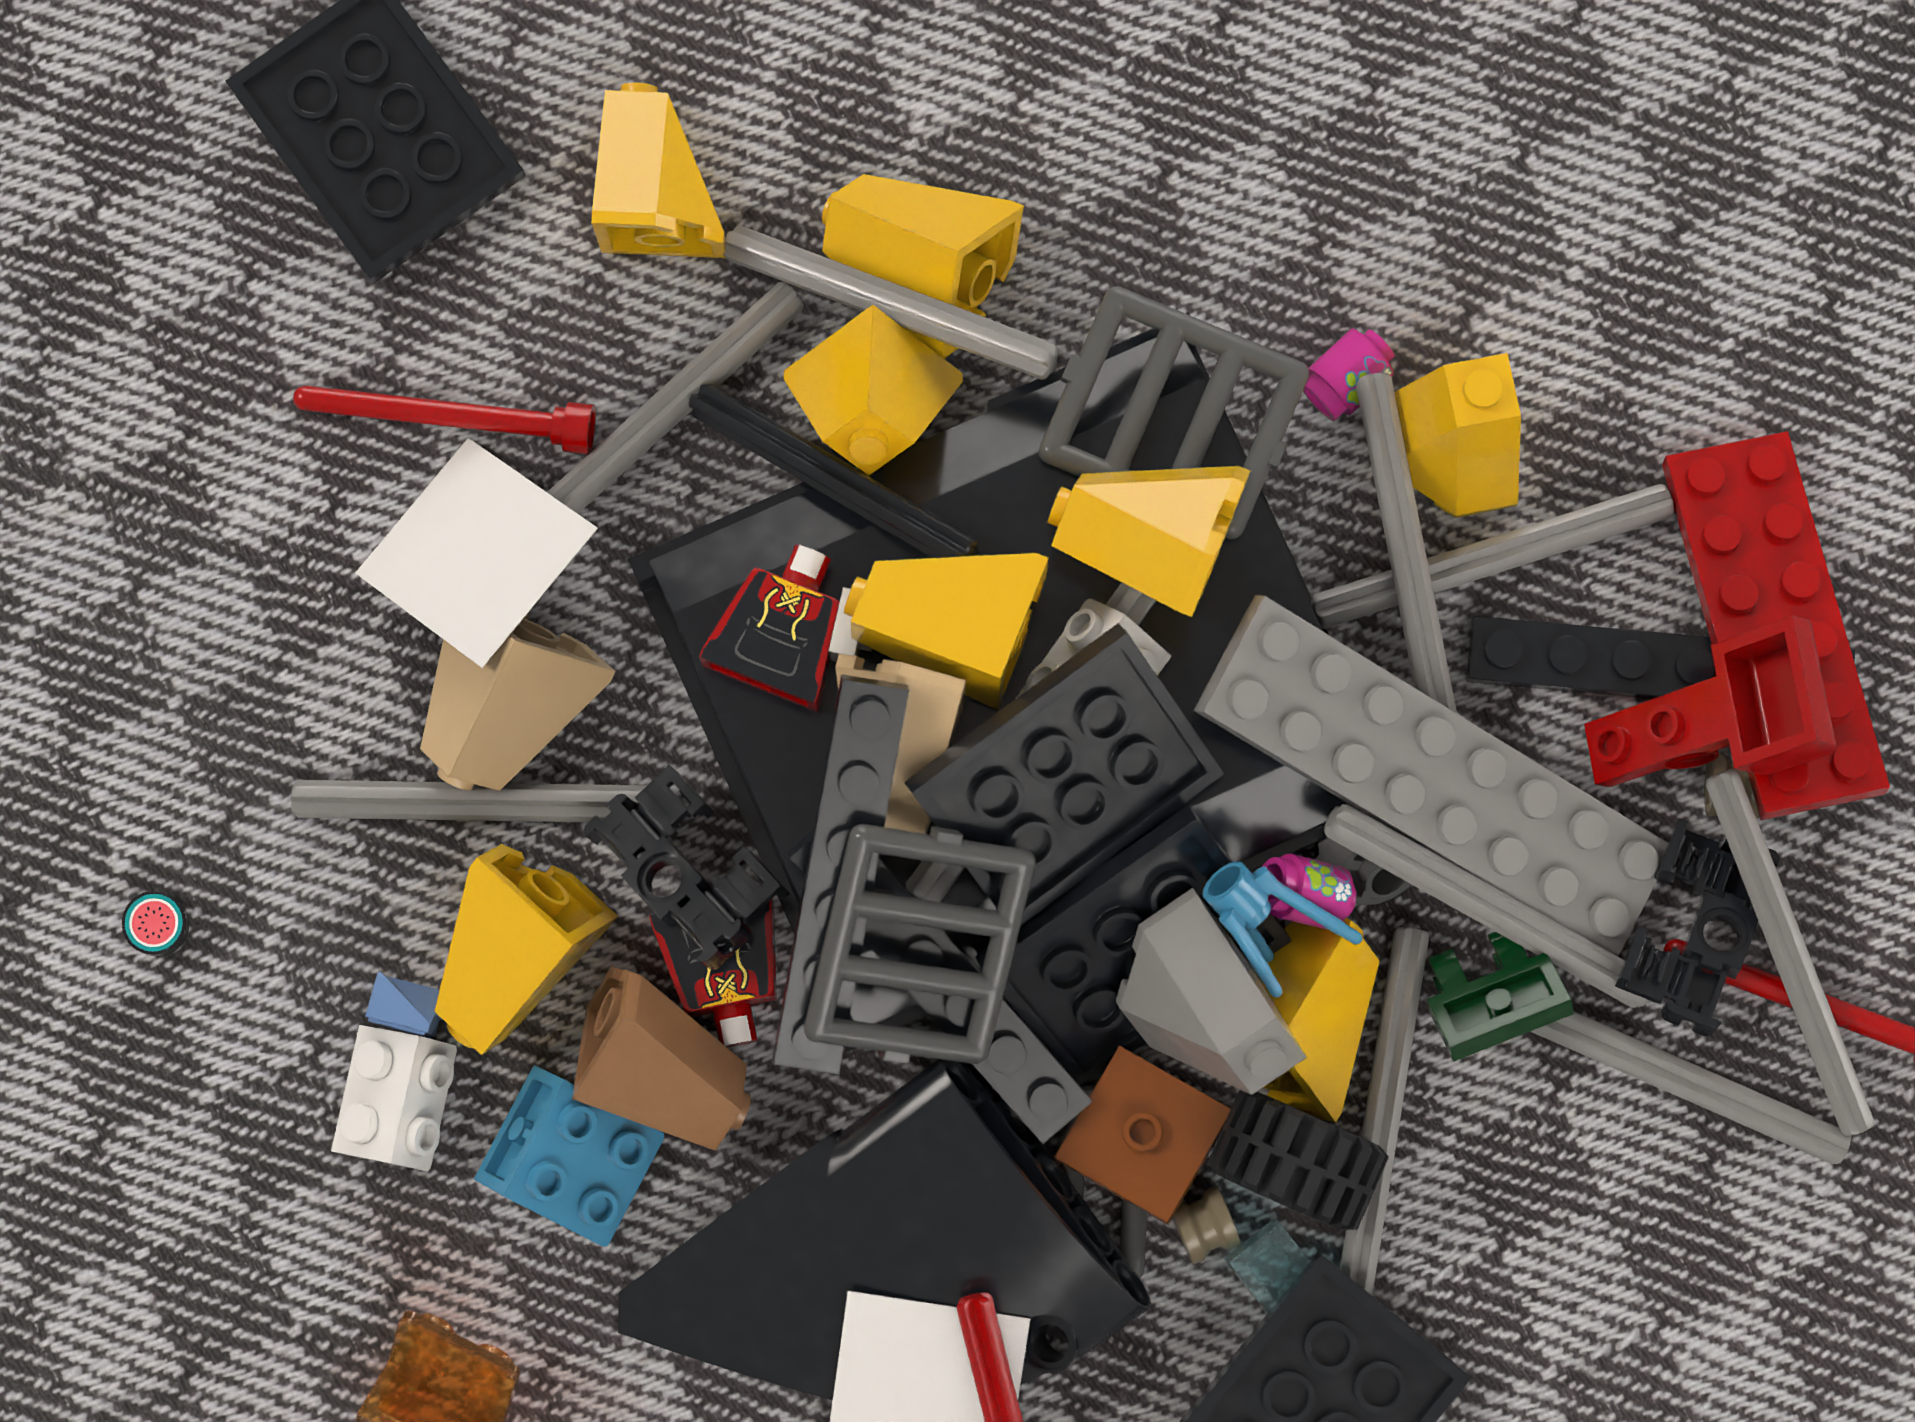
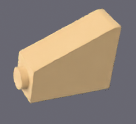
[420,614,616,791]
[835,654,966,834]

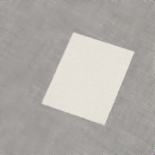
[355,438,598,668]
[830,1291,1030,1422]

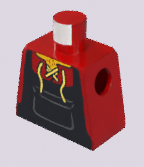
[699,545,840,712]
[649,898,777,1048]

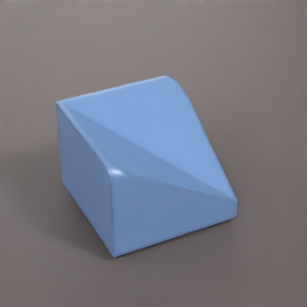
[365,971,441,1039]

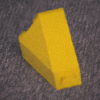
[591,83,726,258]
[822,174,1024,359]
[783,304,963,476]
[1394,353,1521,518]
[1047,466,1251,617]
[843,553,1048,710]
[434,844,618,1055]
[1254,918,1380,1122]

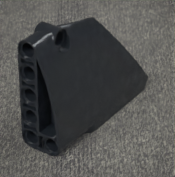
[618,1059,1151,1400]

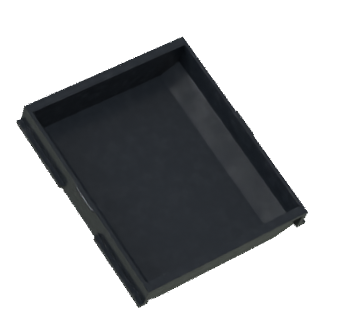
[628,312,1360,1052]

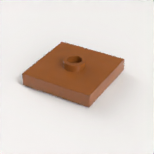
[1054,1046,1231,1225]

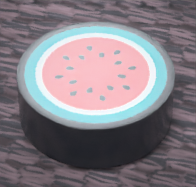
[122,891,189,957]

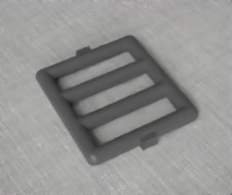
[1039,286,1309,539]
[804,824,1036,1064]

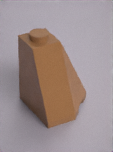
[572,967,751,1151]

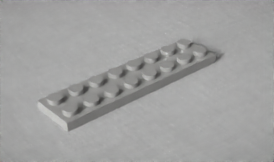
[1194,595,1668,956]

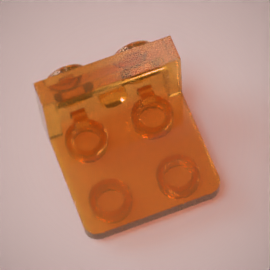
[355,1310,521,1422]

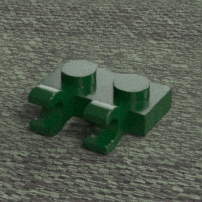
[1426,932,1574,1062]

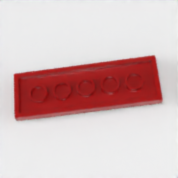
[1662,431,1890,820]

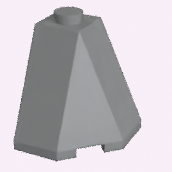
[1116,888,1307,1095]

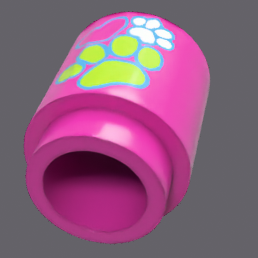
[1303,328,1395,421]
[1262,854,1356,930]

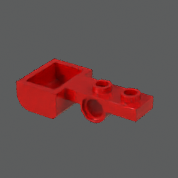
[1584,615,1836,788]

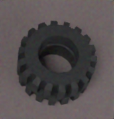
[1207,1090,1389,1230]

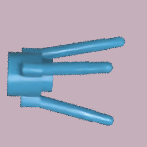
[1203,861,1363,997]

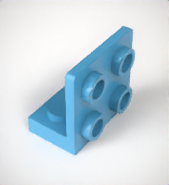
[474,1065,664,1247]

